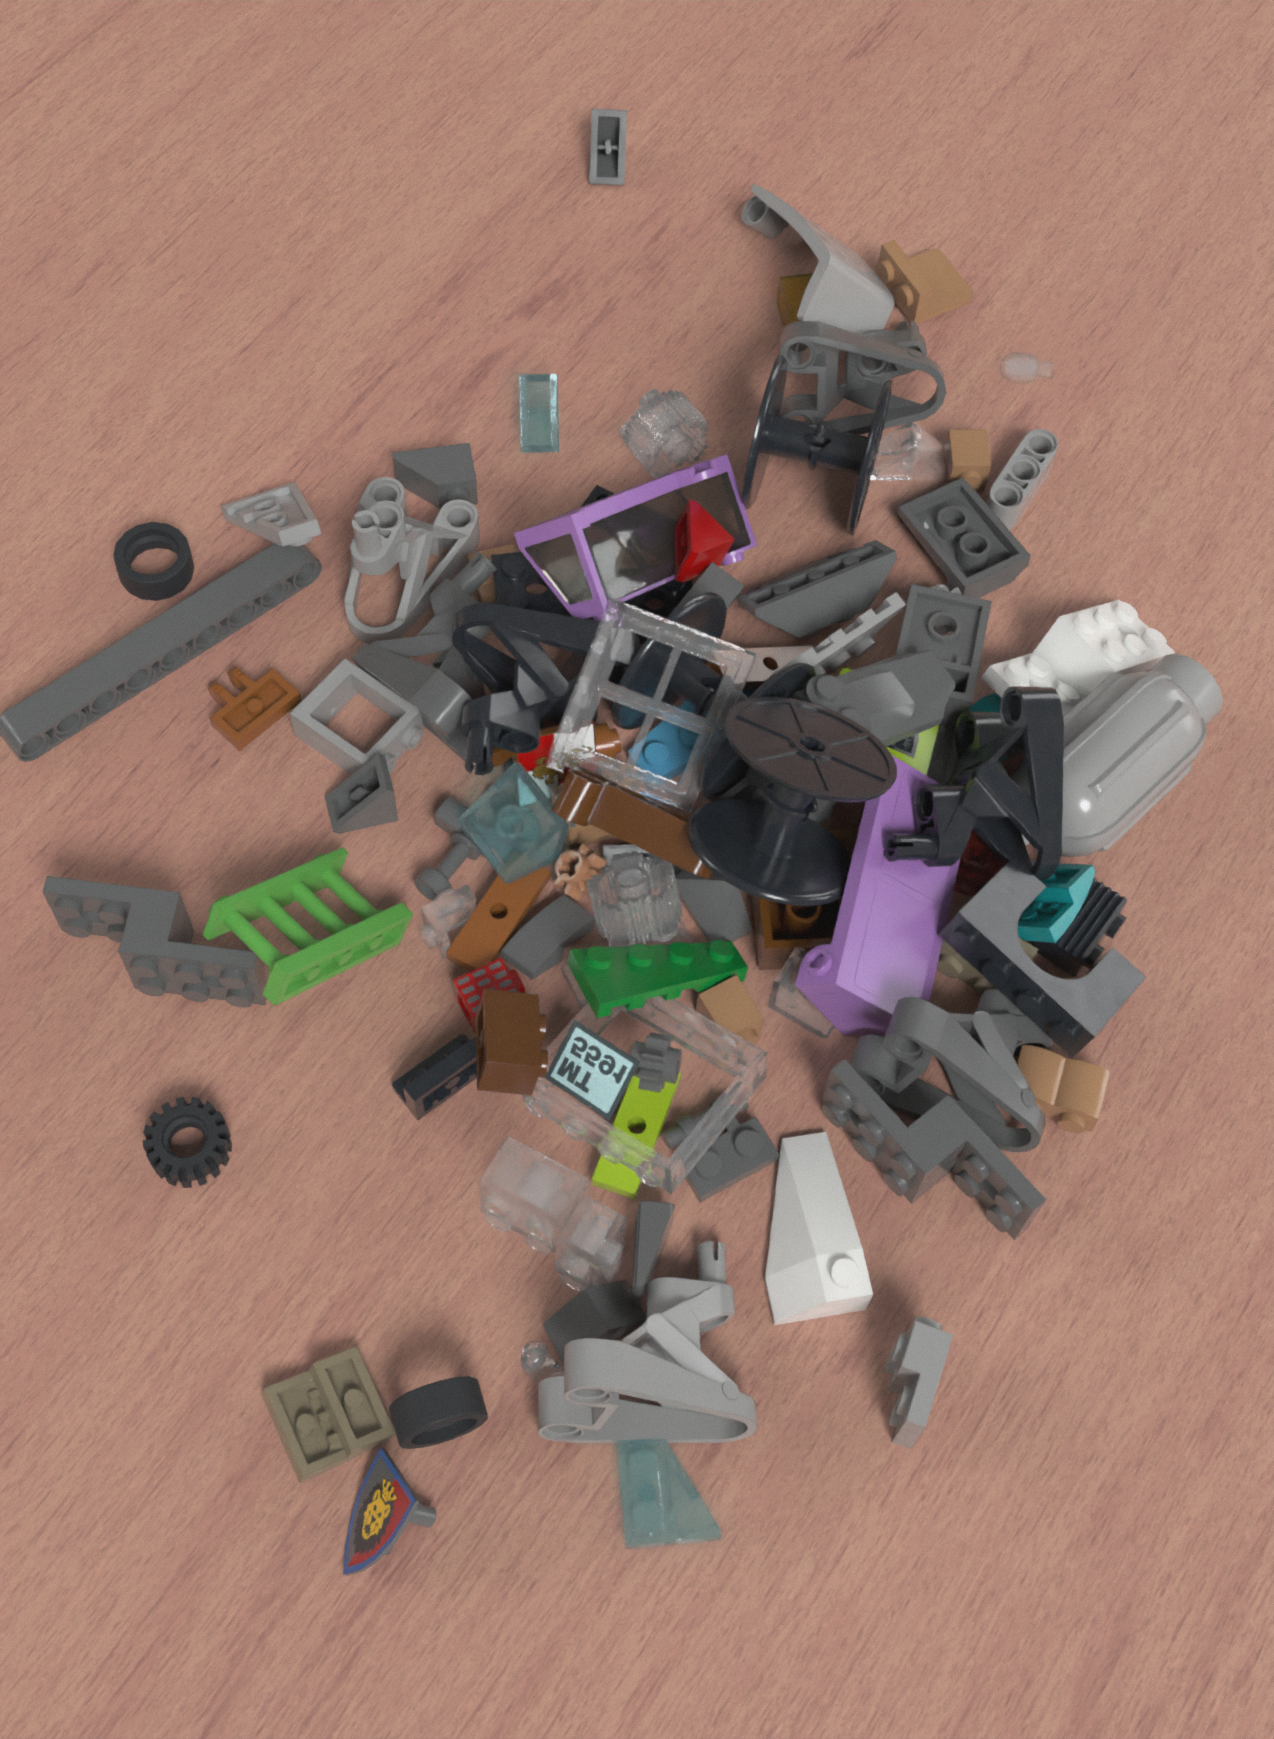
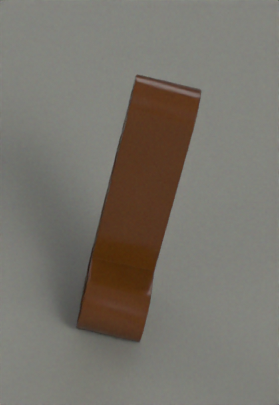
[551,767,713,879]

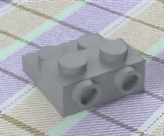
[884,1317,953,1449]

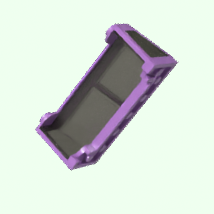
[514,454,757,622]

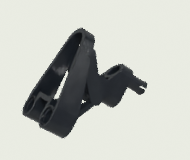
[452,603,640,775]
[884,686,1064,880]

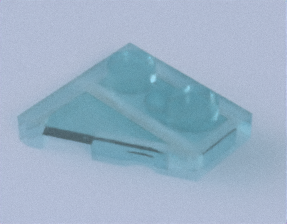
[617,1440,722,1549]

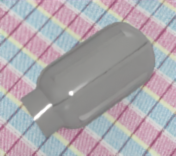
[1012,653,1223,857]

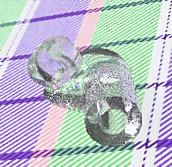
[520,1340,564,1386]

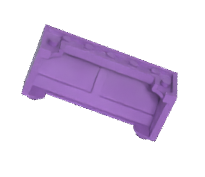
[795,755,961,1036]

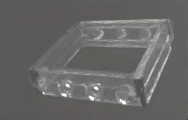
[523,996,767,1195]

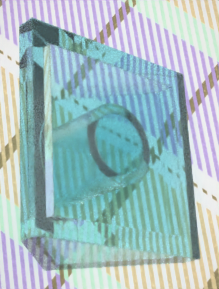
[457,761,569,884]

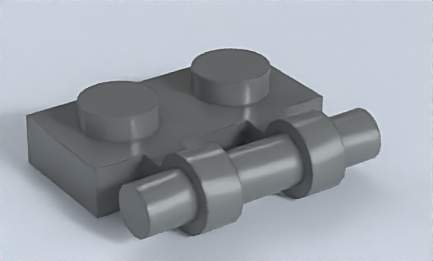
[661,1092,779,1203]

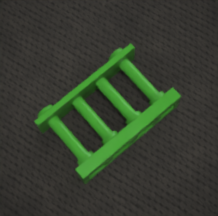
[203,847,413,1006]

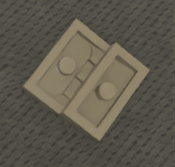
[262,1346,396,1483]

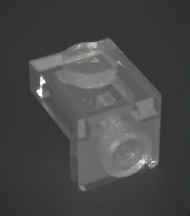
[419,884,477,959]

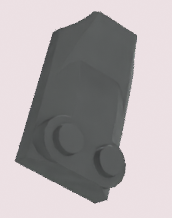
[898,477,1031,598]
[792,650,955,747]

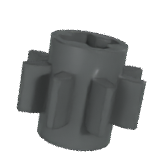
[630,1032,682,1093]

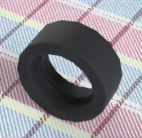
[113,522,195,601]
[389,1376,488,1449]

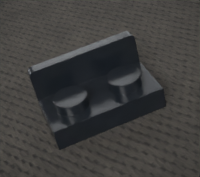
[392,1034,477,1120]

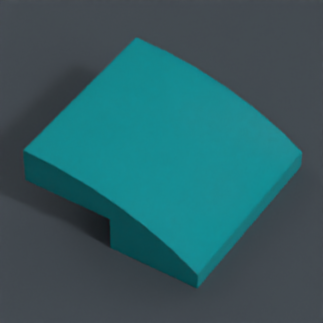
[1018,862,1095,943]

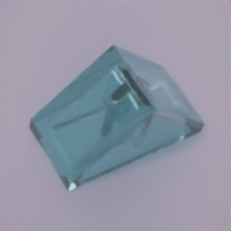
[519,373,559,453]

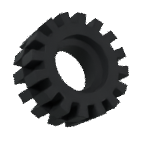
[143,1097,232,1188]

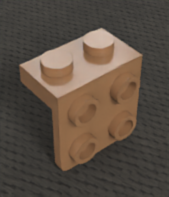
[876,240,974,324]

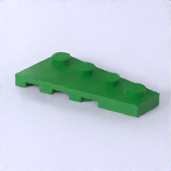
[567,940,748,1019]

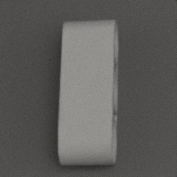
[986,429,1059,530]

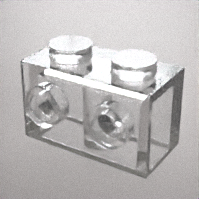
[555,1195,626,1292]

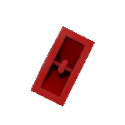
[674,499,735,582]

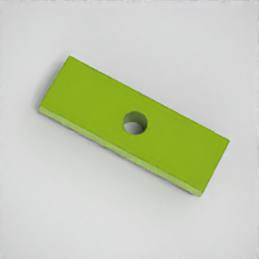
[591,1072,681,1200]

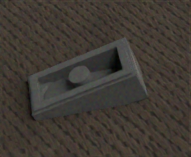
[631,1201,675,1308]

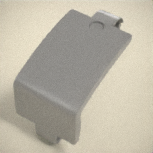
[742,184,894,375]

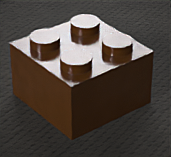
[751,894,842,970]

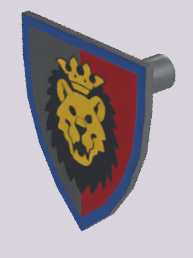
[343,1448,436,1576]

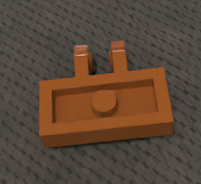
[208,667,302,751]

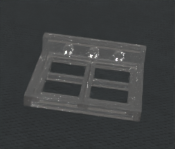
[546,597,756,812]

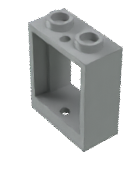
[290,659,424,775]

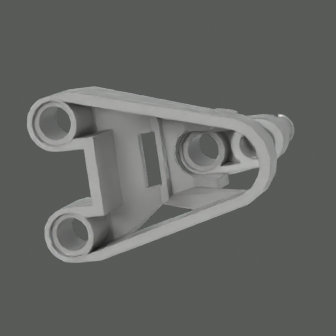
[345,477,480,644]
[538,1241,757,1443]

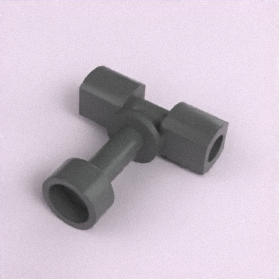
[414,797,519,903]

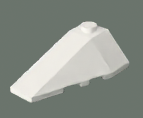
[765,1132,873,1325]

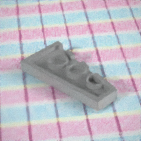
[763,592,906,684]

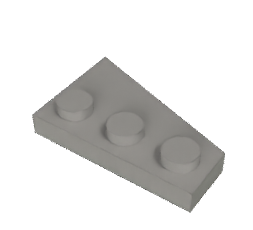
[221,482,321,547]

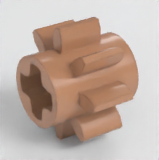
[553,844,607,901]

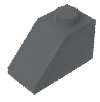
[392,443,478,509]

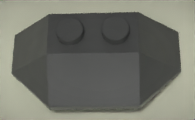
[737,540,897,638]

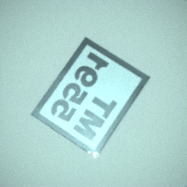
[544,1020,640,1121]

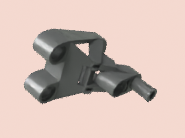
[779,321,946,439]
[351,552,497,776]
[849,989,1053,1152]

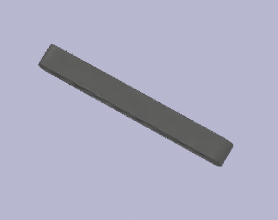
[0,543,322,762]

